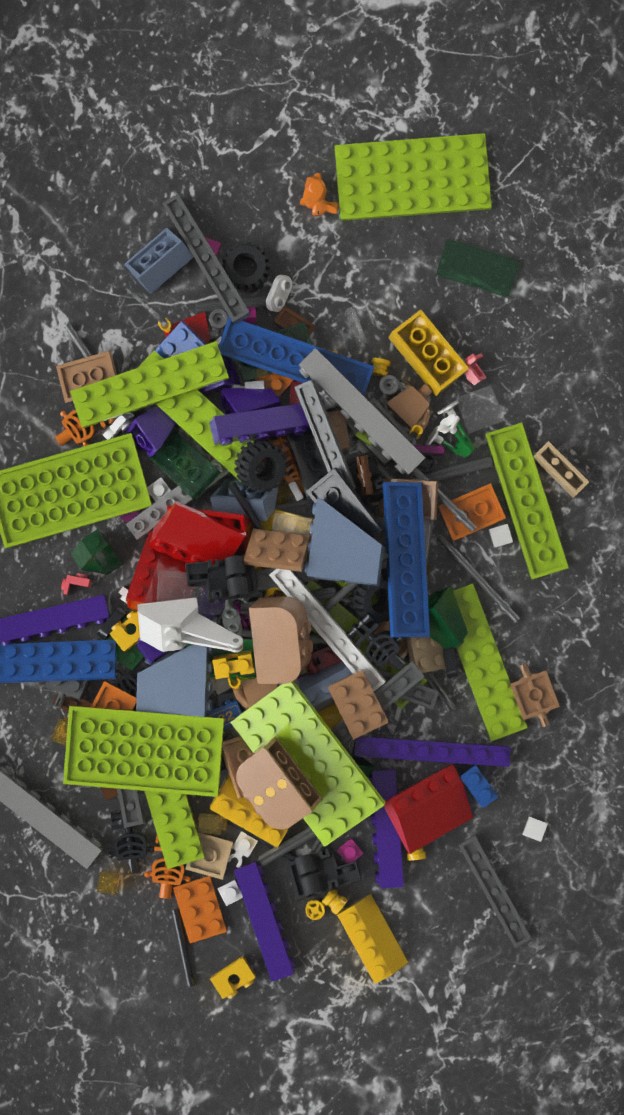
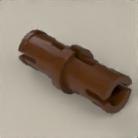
[356,455,374,495]

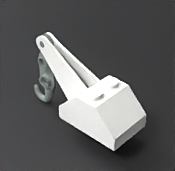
[137,598,248,652]

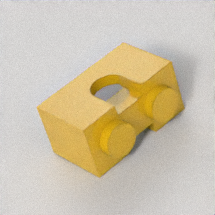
[109,610,140,652]
[212,650,255,679]
[210,955,256,999]

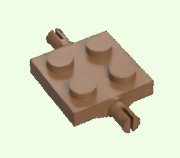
[510,663,560,727]

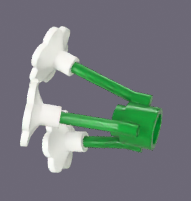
[425,400,475,458]

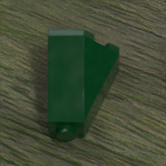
[71,529,123,575]
[428,586,468,649]

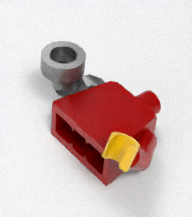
[158,309,228,344]

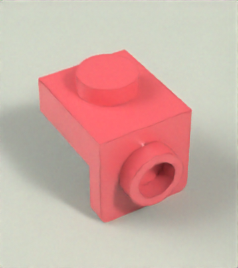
[465,353,487,385]
[61,573,92,595]

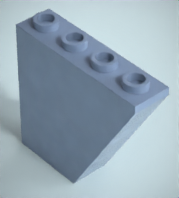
[305,498,384,586]
[136,644,214,717]

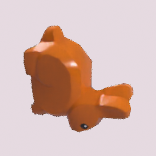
[300,173,339,216]

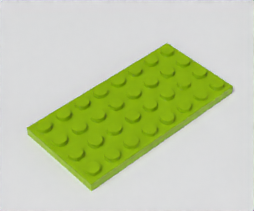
[335,133,492,221]
[0,433,152,549]
[230,681,386,847]
[63,706,225,797]

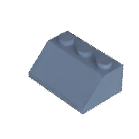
[124,228,194,294]
[211,477,279,521]
[298,661,353,712]

